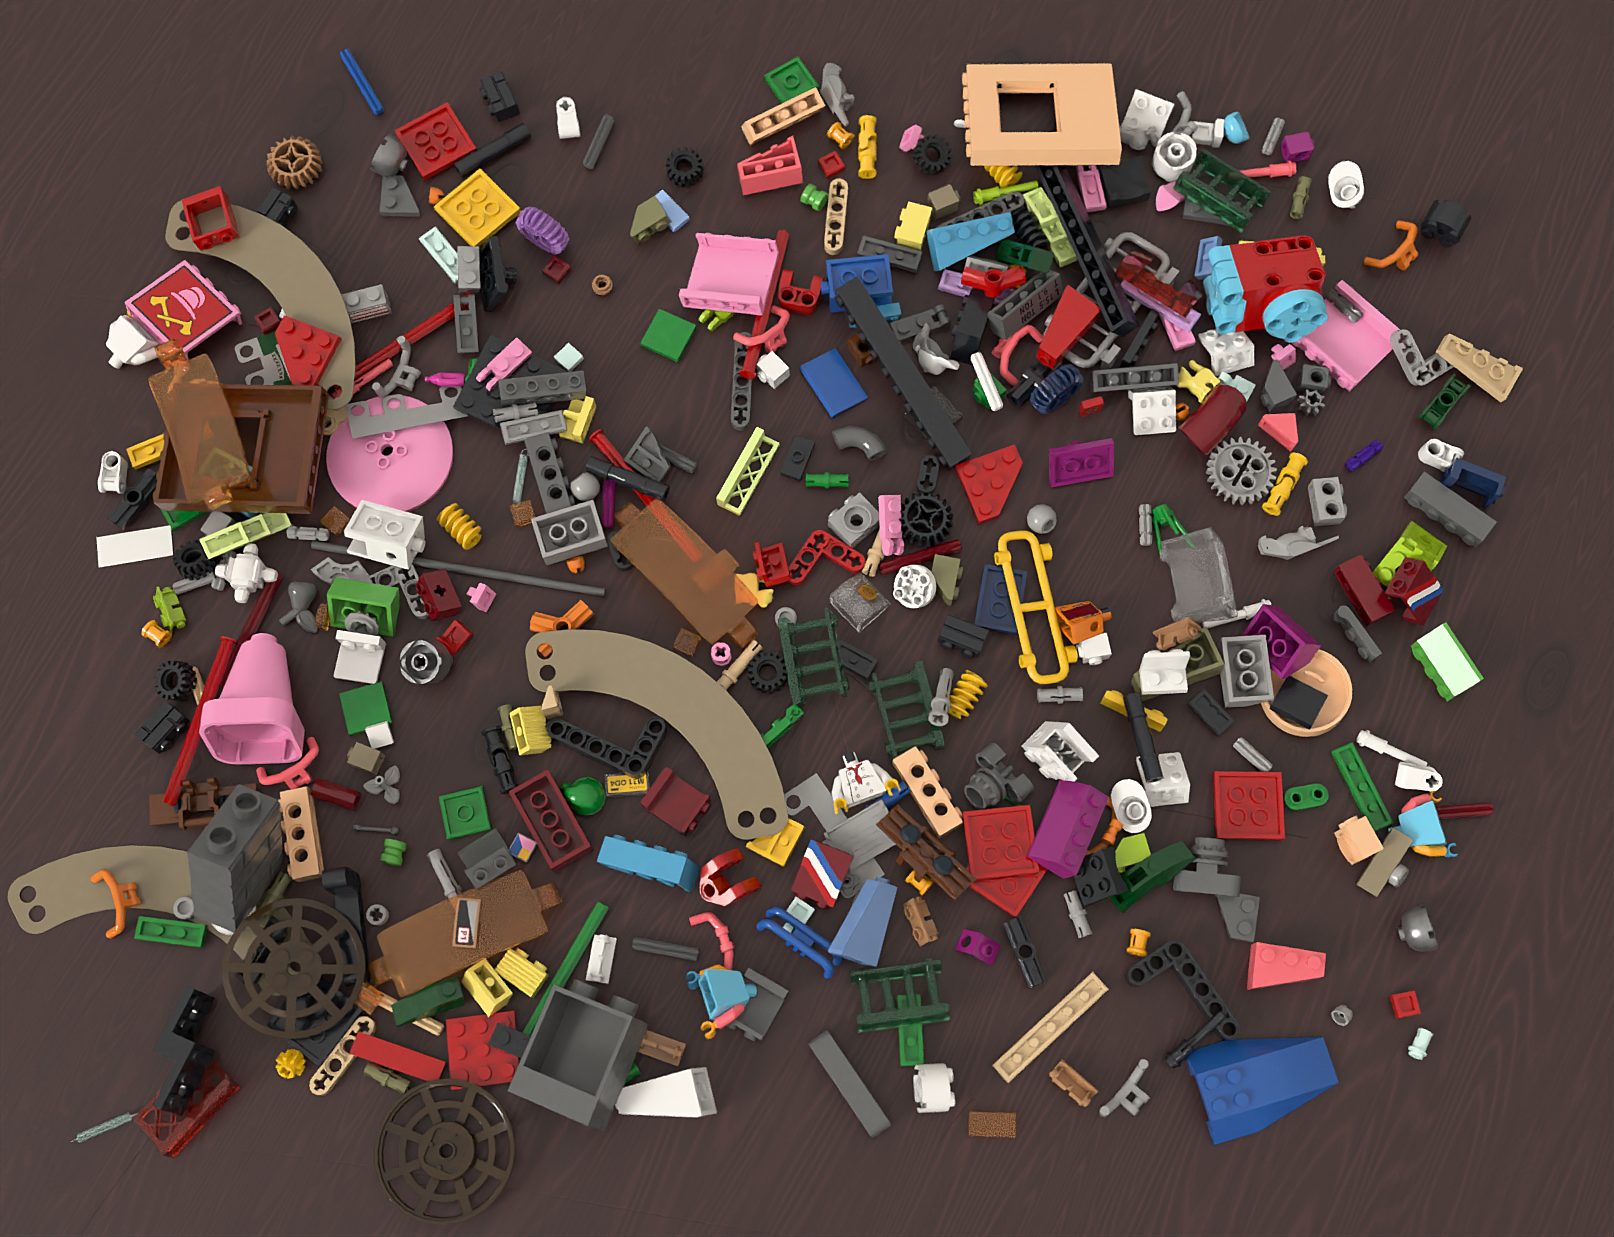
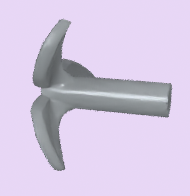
[363,766,400,804]

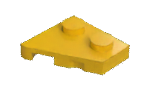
[746,818,805,867]

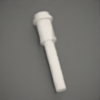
[1202,599,1271,628]
[1356,730,1427,766]

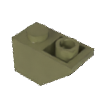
[630,196,672,244]
[931,554,963,606]

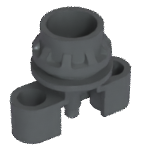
[964,743,1034,810]
[1173,837,1241,897]

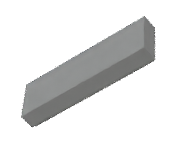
[500,410,568,445]

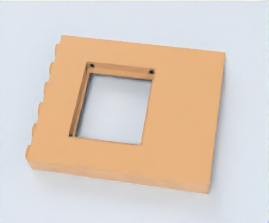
[962,64,1122,166]

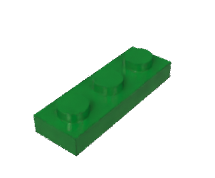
[134,916,208,948]
[897,994,924,1066]

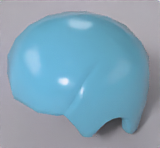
[1223,112,1249,144]

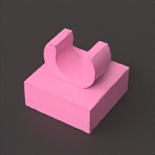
[899,125,924,152]
[1271,344,1296,371]
[467,583,496,612]

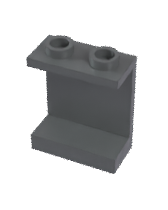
[457,828,516,889]
[726,968,789,1042]

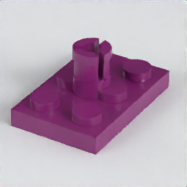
[1049,438,1114,487]

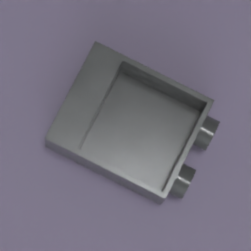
[187,784,283,932]
[508,979,648,1131]

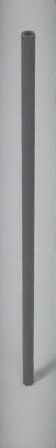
[311,540,606,597]

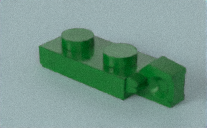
[760,704,804,749]

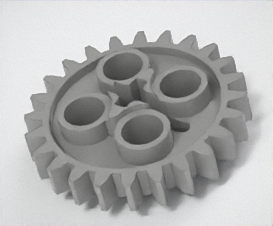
[1206,437,1277,505]

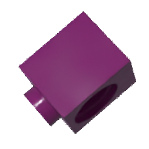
[1280,132,1315,163]

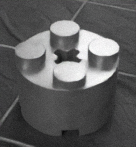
[400,640,453,684]

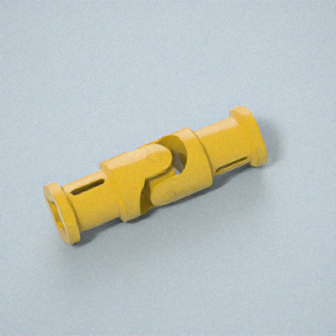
[858,115,877,179]
[1262,452,1308,516]

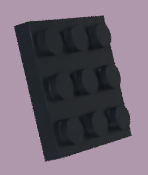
[266,976,365,1067]

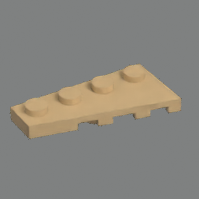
[1436,334,1523,402]

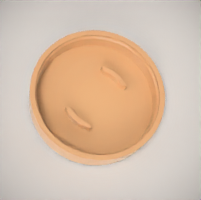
[1261,650,1352,737]

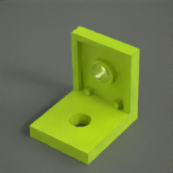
[1372,521,1447,587]

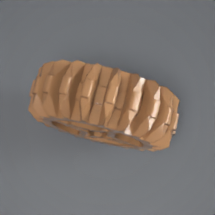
[266,135,323,190]

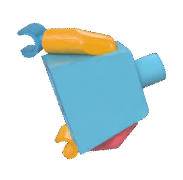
[1388,790,1457,858]
[686,965,757,1039]

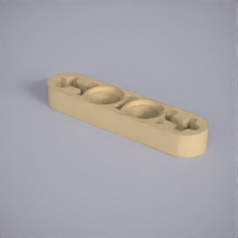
[824,179,848,255]
[309,1016,376,1095]

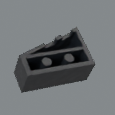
[950,287,995,365]

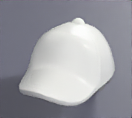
[913,323,959,375]

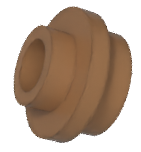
[592,275,613,295]

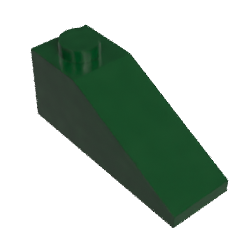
[995,239,1054,274]
[391,976,465,1027]

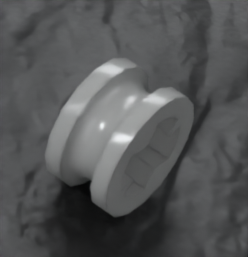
[366,904,389,926]

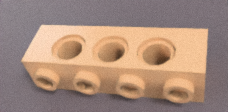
[741,87,825,146]
[892,746,963,839]
[278,787,324,882]

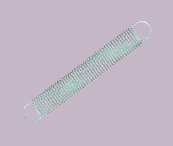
[513,449,528,508]
[71,1113,137,1143]

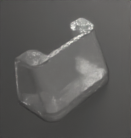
[1160,527,1238,623]

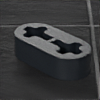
[916,455,939,496]
[607,531,634,571]

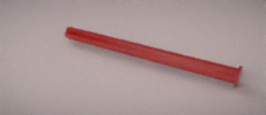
[739,230,789,379]
[333,291,478,390]
[589,429,703,563]
[163,636,238,806]

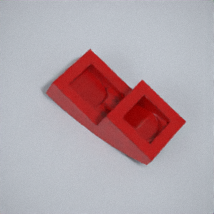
[435,620,473,657]

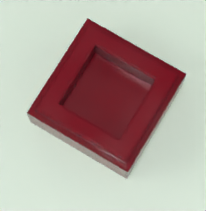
[542,255,572,284]
[254,306,281,335]

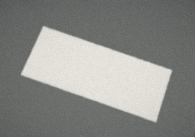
[97,525,173,567]

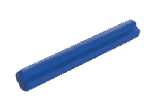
[340,49,384,115]

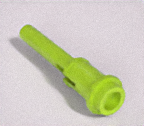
[973,181,1038,205]

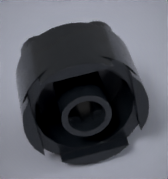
[1421,200,1471,248]

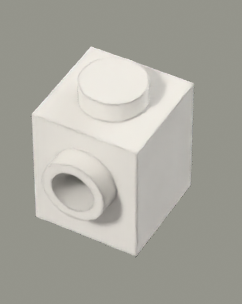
[757,351,790,389]
[1076,633,1112,665]

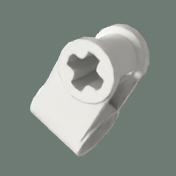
[556,97,580,139]
[1418,439,1464,472]
[98,451,128,494]
[1395,762,1442,791]

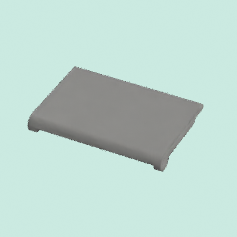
[824,799,895,871]

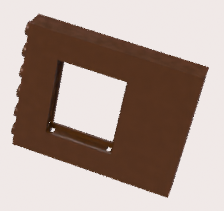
[153,384,329,514]

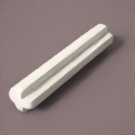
[971,352,1003,411]

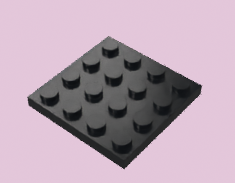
[453,335,567,442]

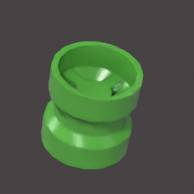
[801,183,829,212]
[379,839,407,866]

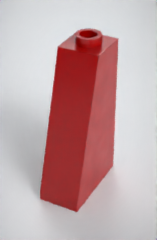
[1036,285,1101,369]

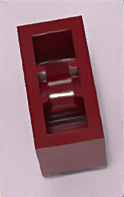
[416,569,462,621]

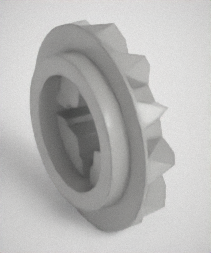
[345,610,380,636]

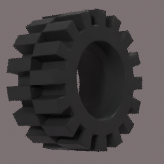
[912,134,952,175]
[666,147,703,188]
[173,539,217,581]
[748,651,788,693]
[154,660,197,701]

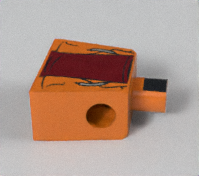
[1055,601,1112,644]

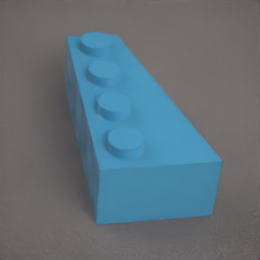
[926,212,1014,272]
[597,835,700,892]

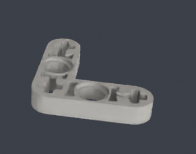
[1390,329,1454,386]
[360,564,430,619]

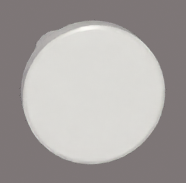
[893,565,936,608]

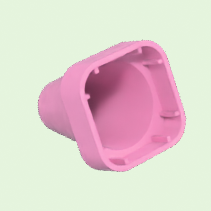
[199,633,305,765]

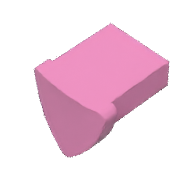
[1156,181,1189,211]

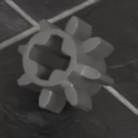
[1297,390,1325,416]

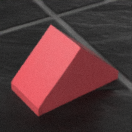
[1258,413,1298,452]

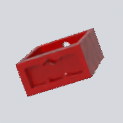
[182,186,239,251]

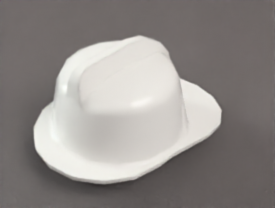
[1329,161,1364,208]
[1111,779,1152,833]

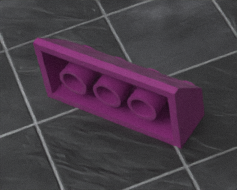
[1027,779,1109,879]

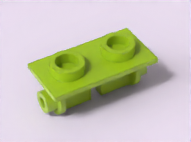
[153,587,186,633]

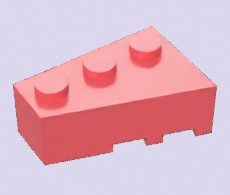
[737,136,803,195]

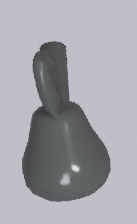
[279,581,318,633]

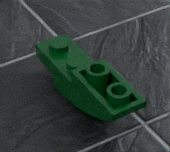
[1110,841,1195,913]

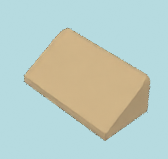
[541,685,563,720]

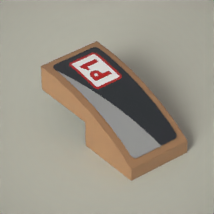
[453,897,482,948]

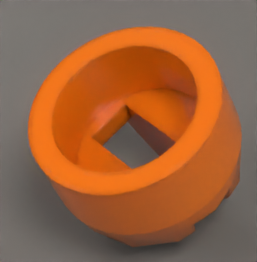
[429,187,444,204]
[1176,403,1190,421]
[566,556,585,573]

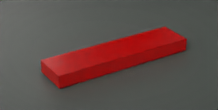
[349,1031,446,1082]

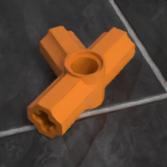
[530,600,594,659]

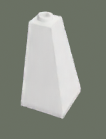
[615,1067,717,1117]

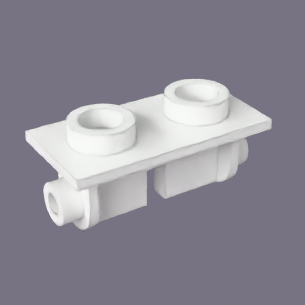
[586,935,617,984]

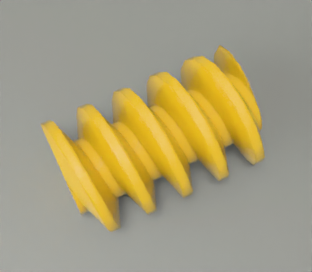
[983,165,1023,188]
[436,503,482,550]
[948,670,988,719]

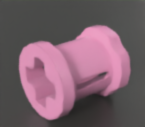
[711,643,732,667]

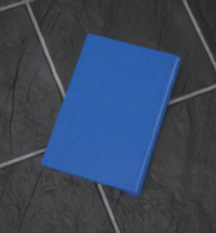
[799,348,868,419]

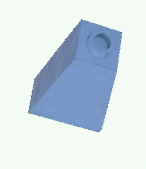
[828,877,898,967]

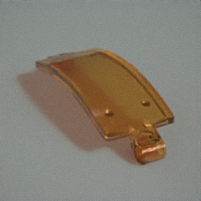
[148,339,251,510]
[611,499,758,649]
[367,870,562,997]

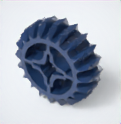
[1030,364,1084,414]

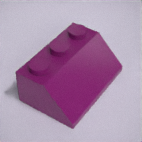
[1242,604,1321,679]

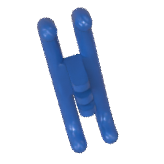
[756,907,843,979]

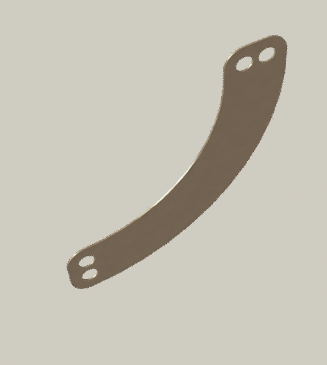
[165,200,356,410]
[525,629,788,840]
[8,845,312,996]

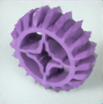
[516,206,569,255]

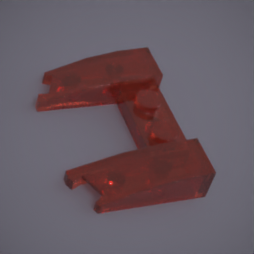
[1115,250,1204,318]

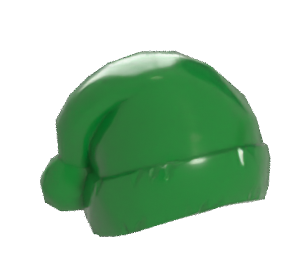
[561,776,606,816]

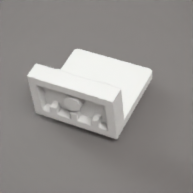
[1121,90,1175,140]
[1198,329,1254,377]
[1128,386,1176,435]
[334,630,386,684]
[1139,649,1190,695]
[1136,752,1190,807]

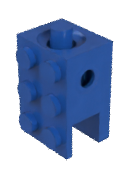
[820,254,893,313]

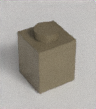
[927,184,960,220]
[347,742,385,776]

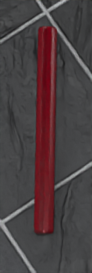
[219,571,283,688]

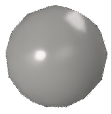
[570,472,600,501]
[1027,504,1057,534]

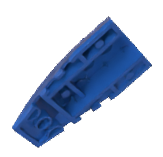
[1185,1037,1339,1145]

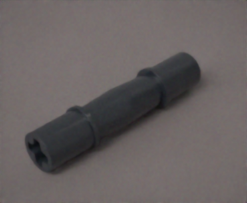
[454,123,531,178]
[586,456,670,502]
[1123,693,1164,783]

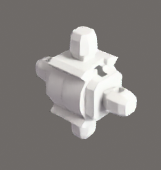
[215,543,278,603]

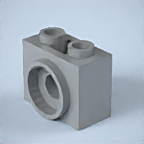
[828,492,880,548]

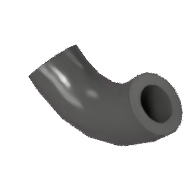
[832,425,888,461]

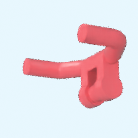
[733,305,790,353]
[992,325,1043,386]
[256,737,319,790]
[689,912,734,971]

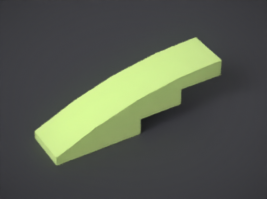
[1023,187,1078,267]
[199,513,292,559]

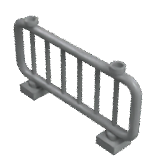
[1043,232,1179,370]

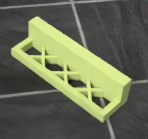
[716,427,780,516]

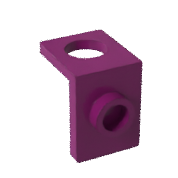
[955,929,1001,966]

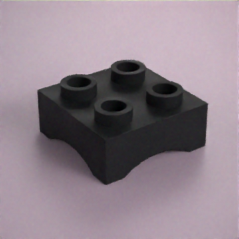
[1099,157,1151,208]
[1074,847,1128,906]

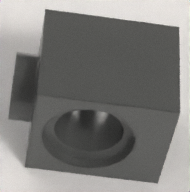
[1297,364,1332,395]

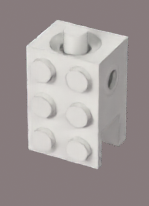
[344,500,425,570]
[1022,721,1099,781]

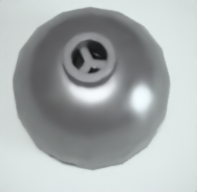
[370,134,408,176]
[1398,904,1439,952]

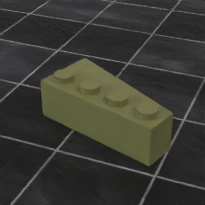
[1131,626,1225,702]

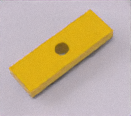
[1100,690,1168,732]

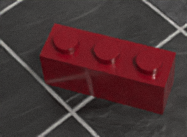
[1333,555,1395,627]

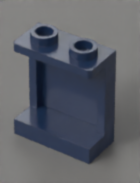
[1440,457,1506,509]

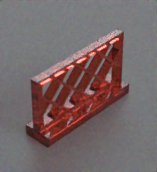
[133,1060,241,1158]

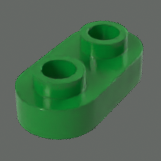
[1283,784,1329,811]

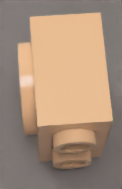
[1334,816,1384,865]

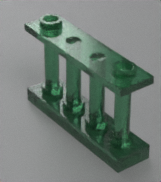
[1173,148,1272,232]
[778,608,850,706]
[868,661,945,760]
[850,958,950,1032]

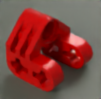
[700,848,762,906]

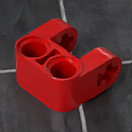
[778,269,824,316]

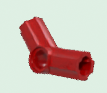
[961,266,1026,298]

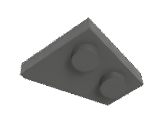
[380,176,420,217]
[624,426,671,482]
[1215,893,1260,943]

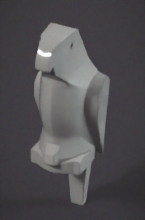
[820,63,854,126]
[1258,526,1339,560]

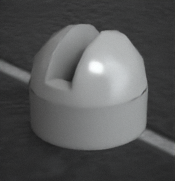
[1331,1005,1353,1026]

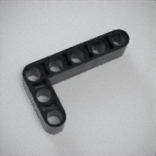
[547,717,667,779]
[322,866,370,986]
[1125,940,1240,1041]

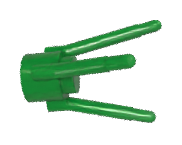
[1152,504,1196,555]

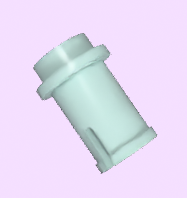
[1408,1028,1433,1060]

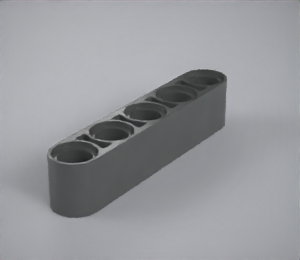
[808,1030,892,1139]

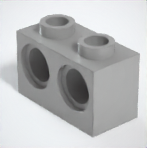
[1307,477,1347,527]

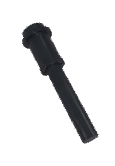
[1165,1010,1227,1069]

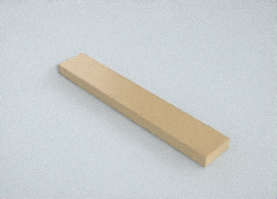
[992,972,1108,1083]

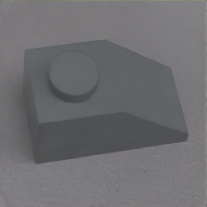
[1260,359,1297,412]

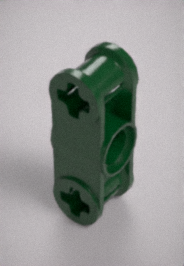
[1418,373,1470,430]

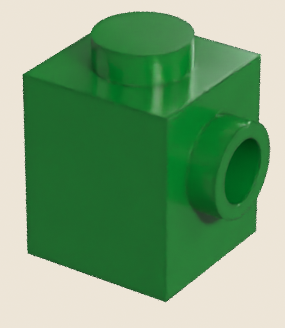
[972,373,1006,410]

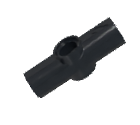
[1006,361,1062,408]
[108,468,157,530]
[1003,916,1047,989]

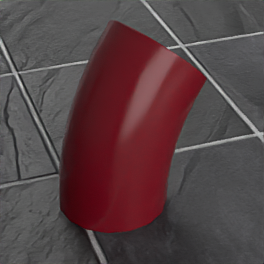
[1178,385,1247,456]

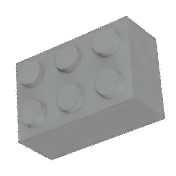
[531,500,608,566]

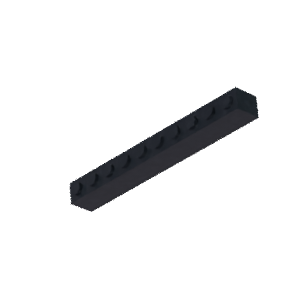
[1034,165,1140,337]
[834,276,972,470]

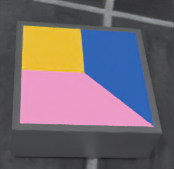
[509,833,538,863]

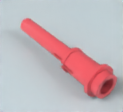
[1229,161,1296,180]
[332,359,393,399]

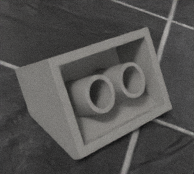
[1217,635,1274,708]

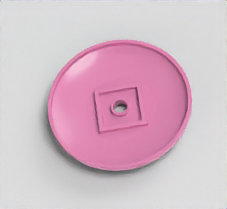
[326,395,453,512]

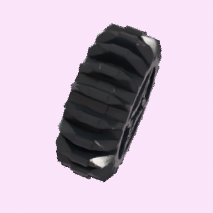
[899,491,954,548]

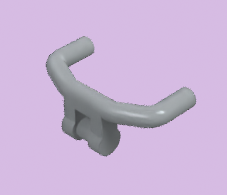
[1146,92,1198,148]
[372,336,421,397]
[1099,1059,1150,1117]

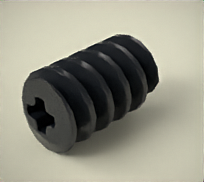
[1011,208,1050,249]

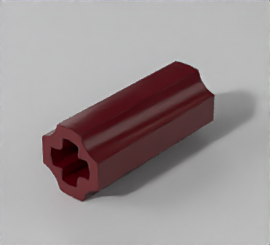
[311,778,361,810]

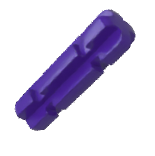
[1345,440,1383,472]

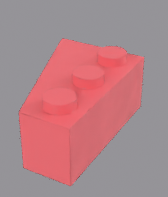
[1246,942,1326,990]

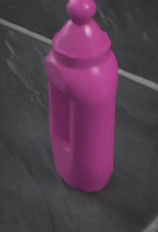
[425,372,465,386]

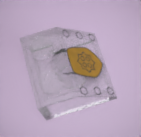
[830,573,891,633]

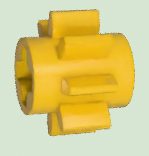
[276,1049,306,1078]

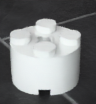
[1151,132,1197,183]
[914,1063,955,1113]

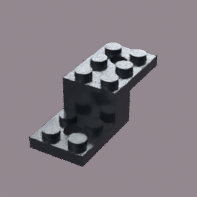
[153,986,215,1116]

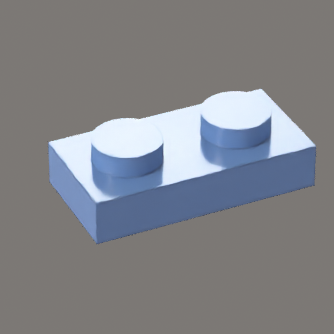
[1194,236,1222,280]

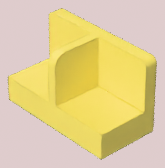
[559,396,596,444]

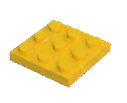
[434,169,521,247]

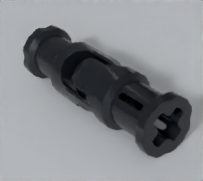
[481,726,519,794]

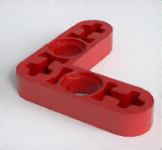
[788,530,865,586]

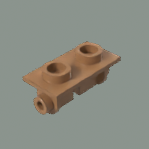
[1153,617,1202,651]
[903,896,939,946]
[637,1030,686,1066]
[1049,1059,1098,1107]

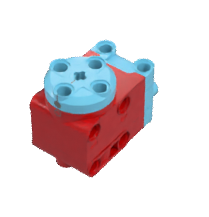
[1203,236,1328,343]

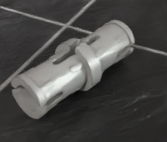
[493,402,538,423]
[1037,686,1083,704]
[1063,890,1093,938]

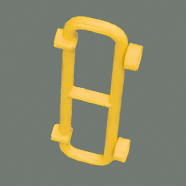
[994,530,1078,684]

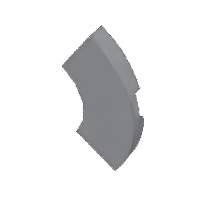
[311,557,370,585]

